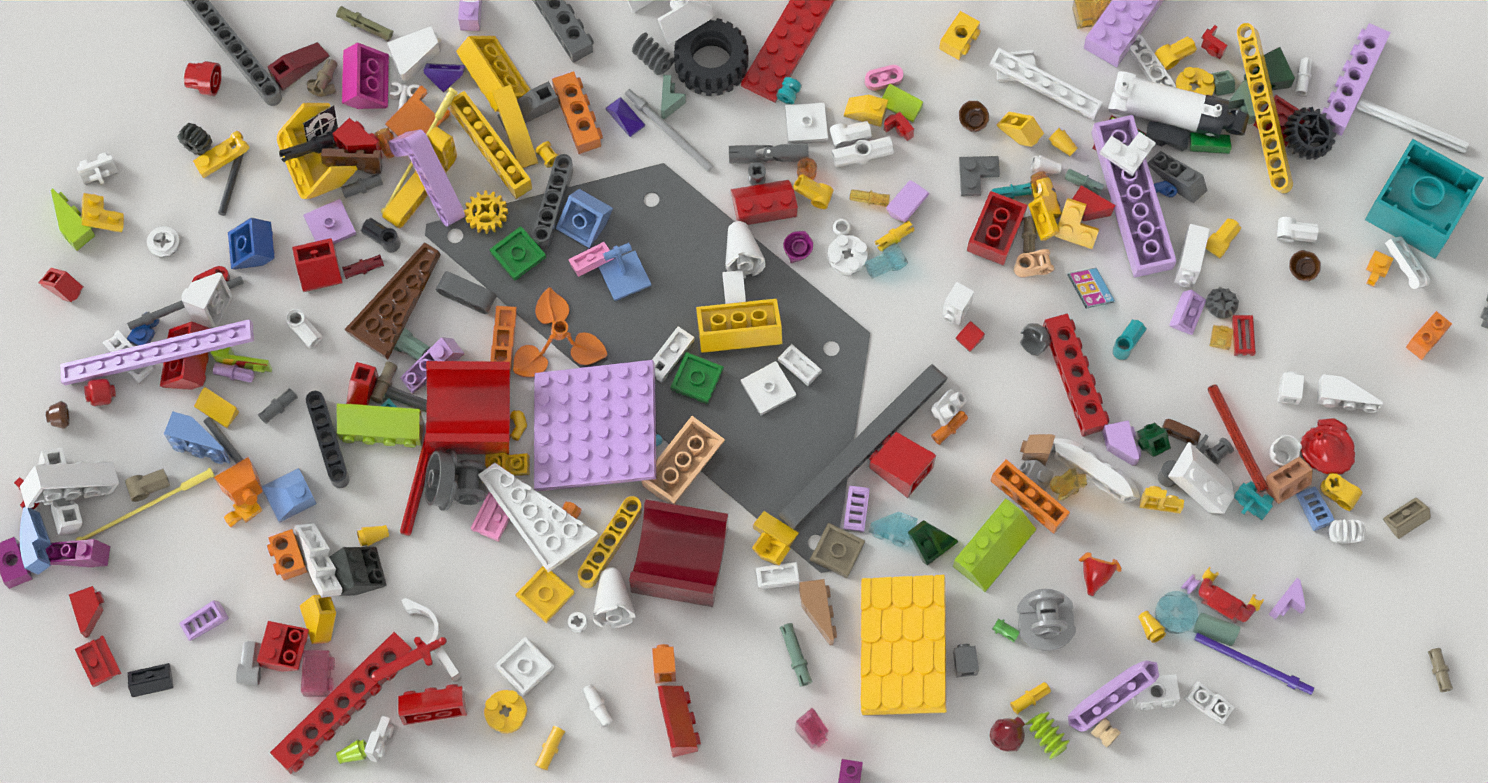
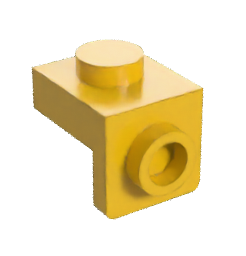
[752,532,790,566]

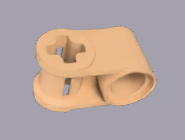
[1014,249,1055,277]

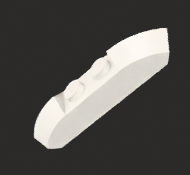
[1052,438,1140,503]

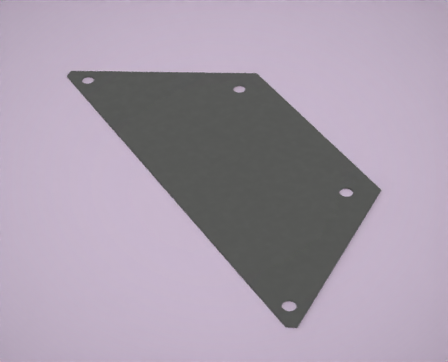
[425,163,870,573]

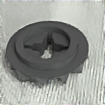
[1206,287,1239,318]

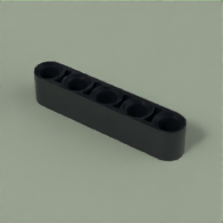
[305,390,349,488]

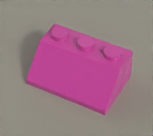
[342,42,389,109]

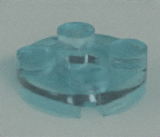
[1155,591,1198,634]

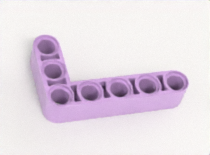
[389,130,465,227]

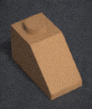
[1020,434,1055,466]

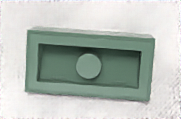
[1193,613,1241,646]

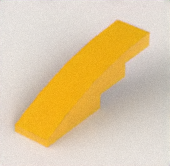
[492,85,538,168]

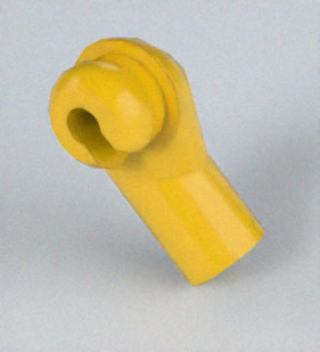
[510,410,527,441]

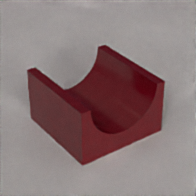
[629,499,728,607]

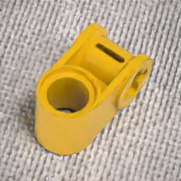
[1320,474,1363,511]

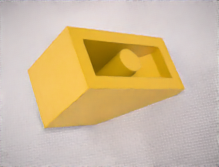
[844,95,888,127]
[996,112,1044,147]

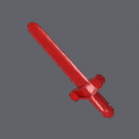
[371,637,447,681]

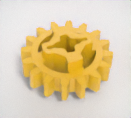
[464,190,508,234]

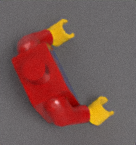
[1198,567,1264,624]

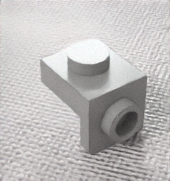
[1019,460,1054,491]

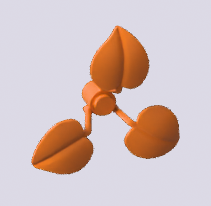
[513,287,607,377]

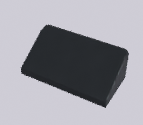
[127,663,173,697]

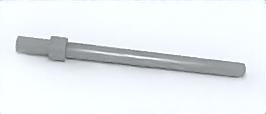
[625,89,713,172]

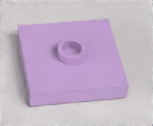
[303,199,357,244]

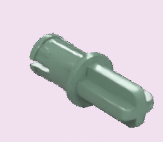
[1065,169,1105,195]

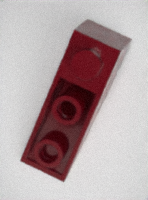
[267,42,330,90]

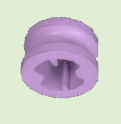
[1181,574,1201,594]

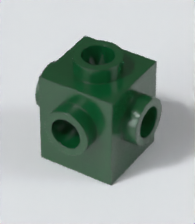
[1137,422,1171,457]

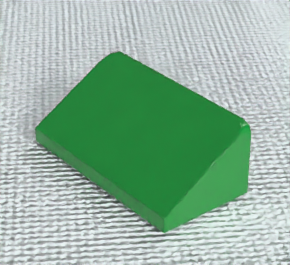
[1190,132,1232,154]

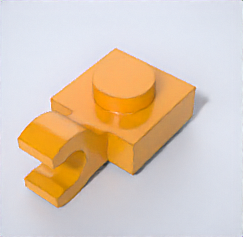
[1366,250,1394,287]
[224,502,262,527]

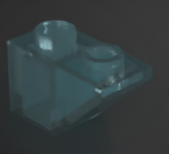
[869,511,918,547]

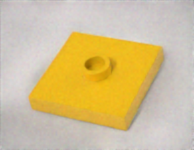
[515,566,575,624]

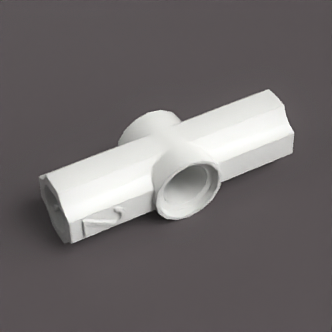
[832,136,894,168]

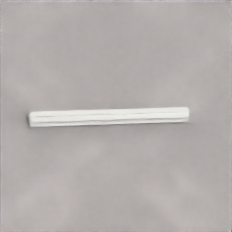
[1356,98,1469,153]

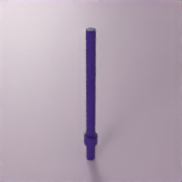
[1194,632,1315,695]

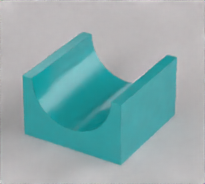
[1365,138,1484,259]

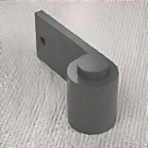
[1158,434,1209,487]

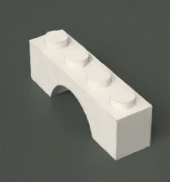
[39,448,83,536]

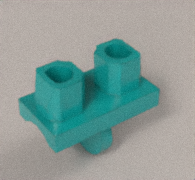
[1234,481,1274,520]

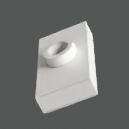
[778,344,822,386]
[756,562,800,590]

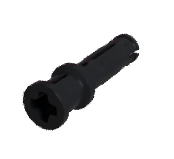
[279,131,337,162]

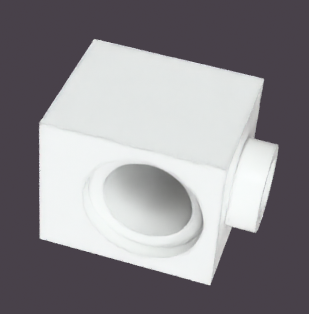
[1278,371,1304,405]

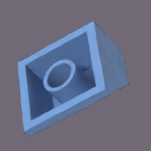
[556,189,613,248]

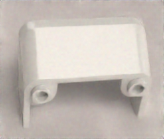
[627,0,714,45]

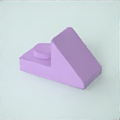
[1269,578,1306,619]

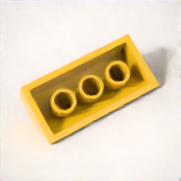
[456,36,531,112]
[696,299,782,353]

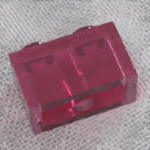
[301,650,335,697]

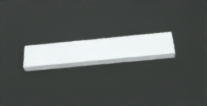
[989,47,1103,120]

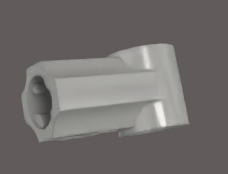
[236,641,262,685]

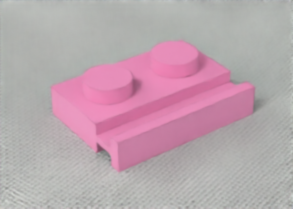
[471,492,510,542]

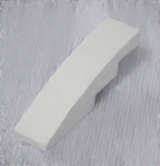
[294,523,342,598]

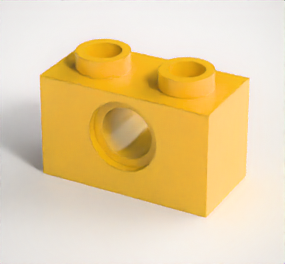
[939,11,981,60]

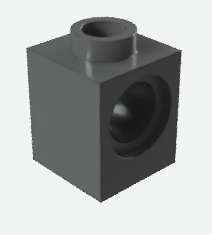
[953,644,979,678]

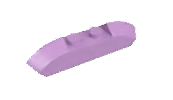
[1068,660,1159,732]

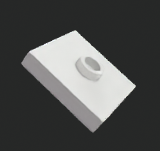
[785,103,828,144]
[741,361,796,415]
[494,637,555,697]

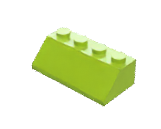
[337,403,424,448]
[952,498,1037,592]

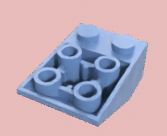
[164,411,231,464]

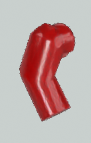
[1317,418,1348,432]

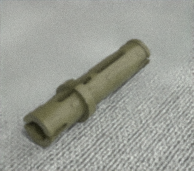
[336,6,394,42]

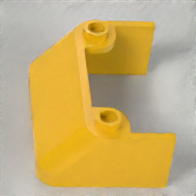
[277,103,357,199]

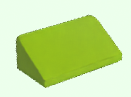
[882,84,923,123]

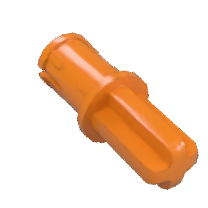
[931,411,968,445]

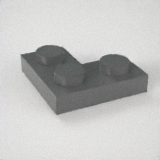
[959,156,1000,196]

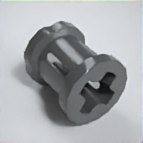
[748,162,766,186]
[1206,437,1234,464]

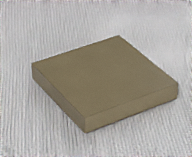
[810,523,865,578]

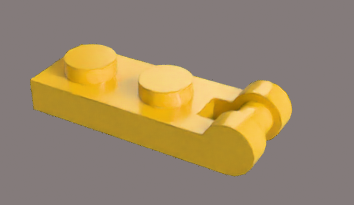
[193,131,249,178]

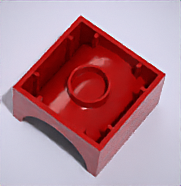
[425,361,510,455]

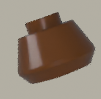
[46,401,70,429]

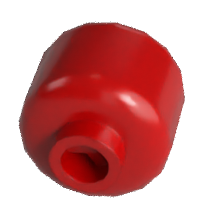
[84,378,116,407]

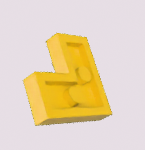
[81,193,124,232]
[1054,198,1099,249]
[1139,486,1184,514]

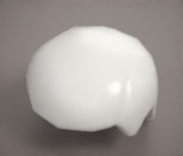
[1270,435,1302,467]

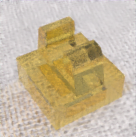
[1209,325,1233,350]

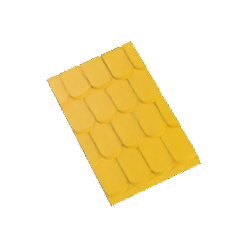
[861,575,946,715]

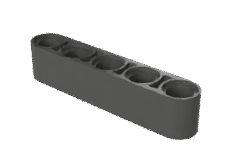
[533,154,573,249]

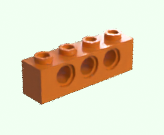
[552,71,603,154]
[991,459,1070,534]

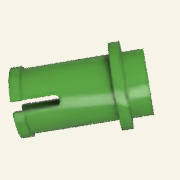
[992,618,1020,643]

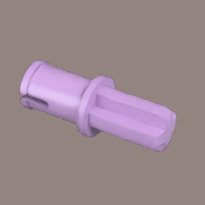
[213,362,255,382]

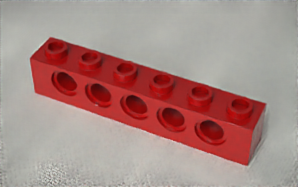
[1043,313,1109,437]

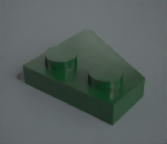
[907,520,958,566]

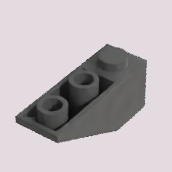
[497,81,559,131]
[1147,151,1207,203]

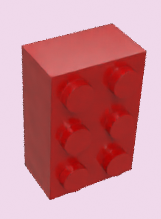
[967,191,1028,266]

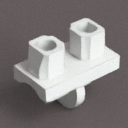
[77,152,118,185]
[931,389,967,426]

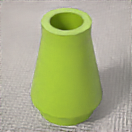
[336,739,367,764]

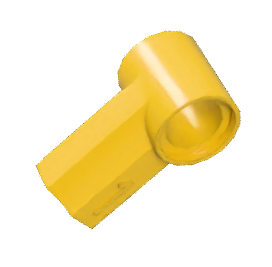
[1155,36,1197,70]
[793,174,834,209]
[1205,218,1242,259]

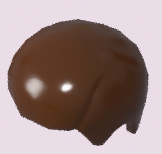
[959,101,989,132]
[1289,250,1321,282]

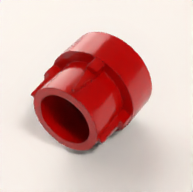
[184,61,222,96]

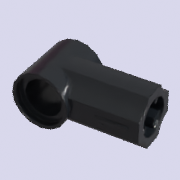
[361,218,401,252]

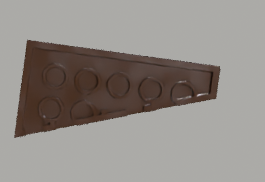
[344,242,441,360]

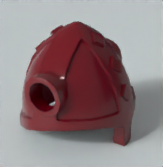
[989,717,1025,752]

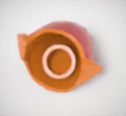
[1079,552,1121,596]

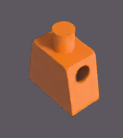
[214,457,263,506]

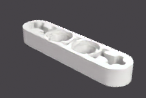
[1129,35,1176,88]

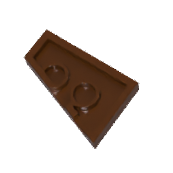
[321,149,382,174]

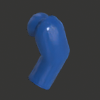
[1154,181,1177,198]

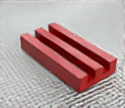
[1232,315,1256,356]

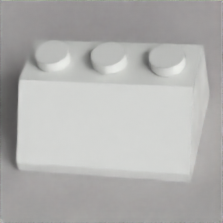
[182,273,233,328]
[1168,443,1234,513]

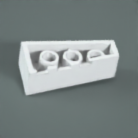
[20,461,119,508]

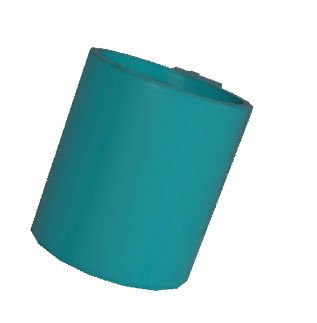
[1112,319,1147,360]

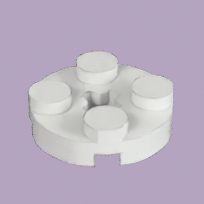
[827,235,868,275]

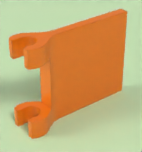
[385,85,451,136]

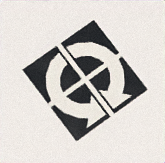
[303,105,338,142]

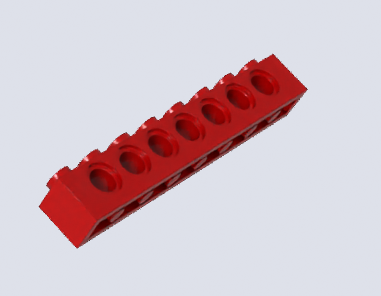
[270,632,412,774]

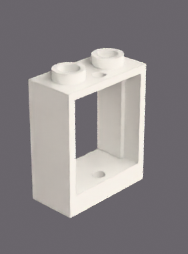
[1174,224,1210,287]

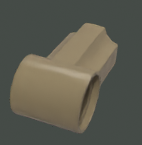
[125,469,170,502]

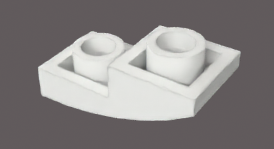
[722,270,746,304]
[1184,681,1235,724]

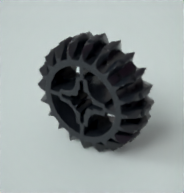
[1283,107,1337,160]

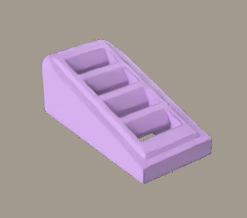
[844,486,870,532]
[179,600,229,641]

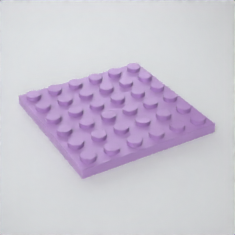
[534,360,656,491]

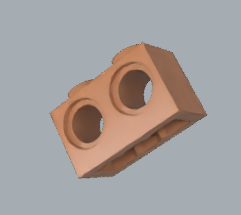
[1266,456,1313,504]

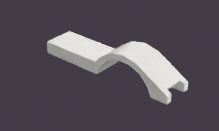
[401,598,461,682]

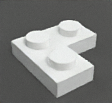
[1099,132,1156,176]
[364,716,394,763]

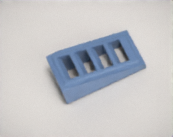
[1296,486,1335,531]

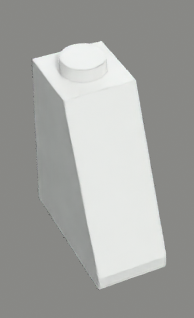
[387,26,441,84]

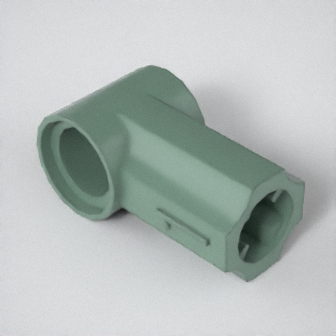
[394,328,430,361]

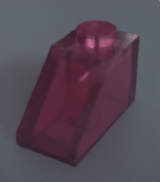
[795,708,829,749]

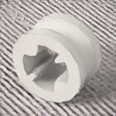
[568,612,587,633]

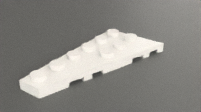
[478,463,600,573]

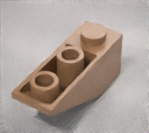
[799,579,837,645]

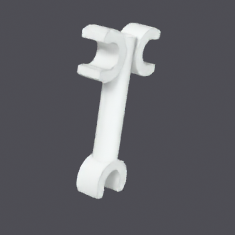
[390,82,419,110]

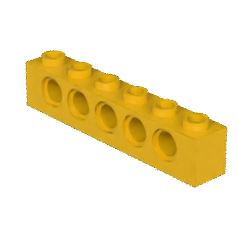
[449,91,532,199]

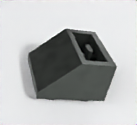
[329,547,387,596]

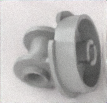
[1017,589,1076,651]

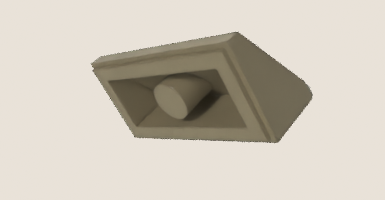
[1383,497,1431,539]

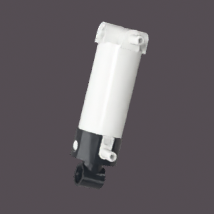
[1108,72,1250,139]

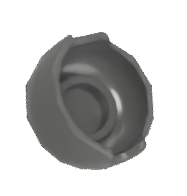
[1020,323,1050,356]

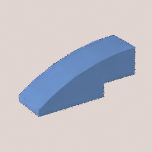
[20,507,51,575]

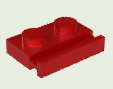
[75,635,122,688]

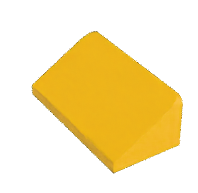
[194,387,239,428]
[753,511,799,548]

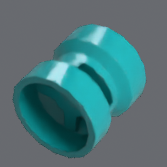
[776,77,802,105]

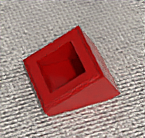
[955,321,985,352]

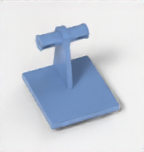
[598,242,651,301]

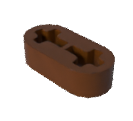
[1161,419,1201,445]

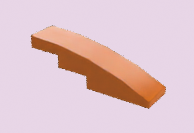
[490,306,517,378]

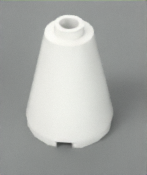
[725,221,765,278]
[593,567,636,628]

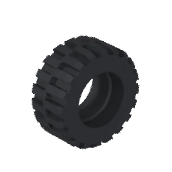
[674,18,749,96]

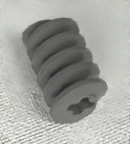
[632,32,674,75]

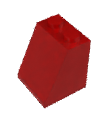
[869,432,936,498]

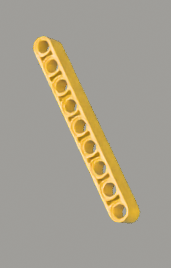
[1237,23,1293,193]

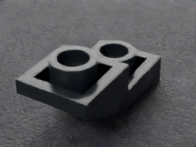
[1146,121,1190,151]

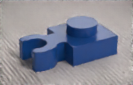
[127,312,160,346]

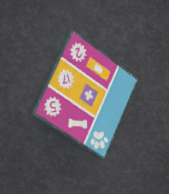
[1067,267,1115,309]

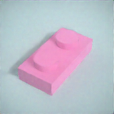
[568,242,614,277]

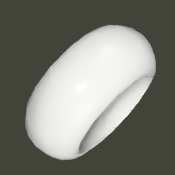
[832,219,851,236]

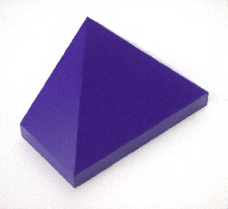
[424,63,465,93]
[605,97,645,137]

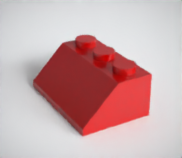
[730,180,798,225]
[160,321,211,390]
[398,684,467,725]
[657,685,701,757]

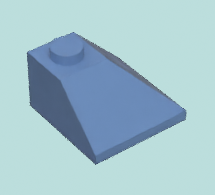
[262,468,317,523]

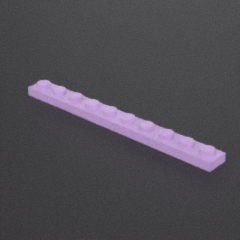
[61,320,254,386]

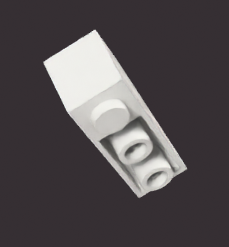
[1317,374,1383,413]

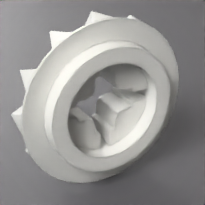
[147,226,180,258]

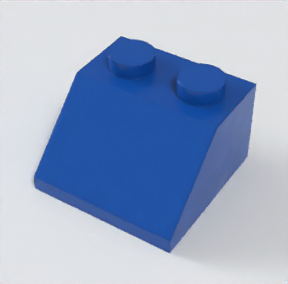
[228,217,275,270]

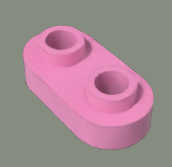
[865,65,903,91]

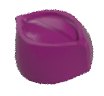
[783,231,813,264]

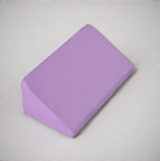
[886,180,929,222]
[1169,290,1206,335]

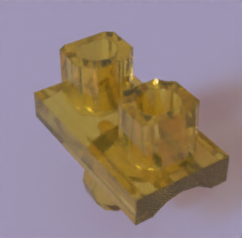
[1050,468,1087,500]

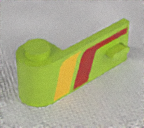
[210,347,272,373]

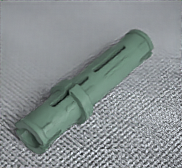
[780,623,812,687]

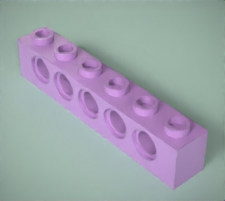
[1321,23,1391,136]

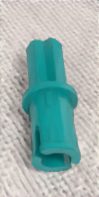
[991,183,1032,199]

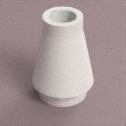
[1031,155,1061,175]

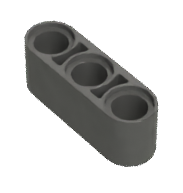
[435,271,497,314]

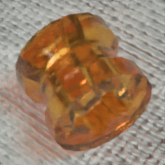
[797,158,817,180]

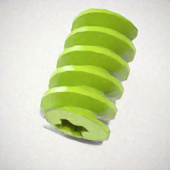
[1025,711,1070,760]

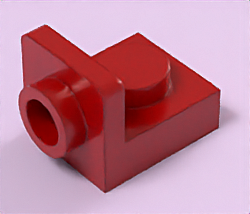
[884,112,914,141]

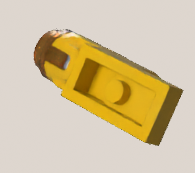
[1028,171,1062,241]

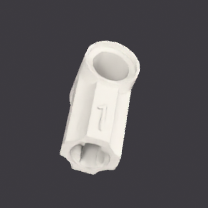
[830,121,872,149]
[1277,217,1318,243]
[286,309,323,349]

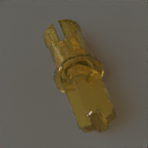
[849,189,890,207]

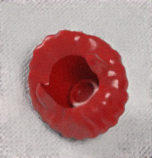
[1300,425,1355,475]

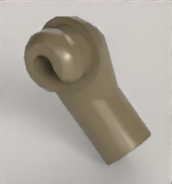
[307,79,336,97]

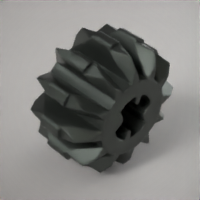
[177,123,213,155]

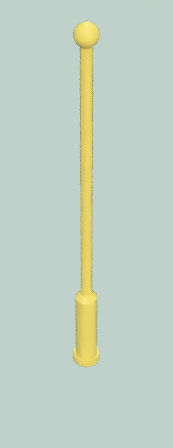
[381,87,458,215]
[76,468,215,541]

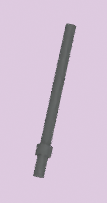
[127,276,244,330]

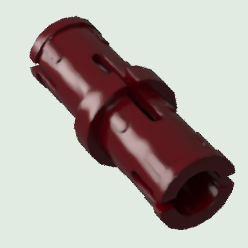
[342,254,384,279]

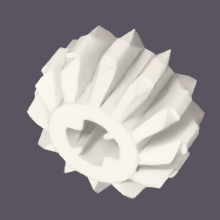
[1329,519,1366,543]

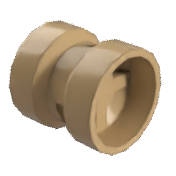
[1091,718,1121,748]

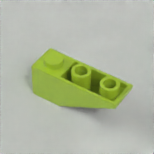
[51,188,95,251]

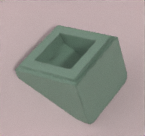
[1211,70,1235,96]

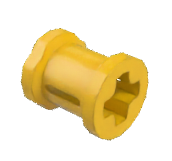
[535,141,559,168]

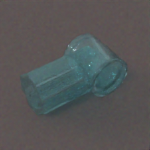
[865,245,908,279]

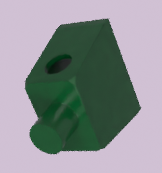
[1244,47,1295,92]

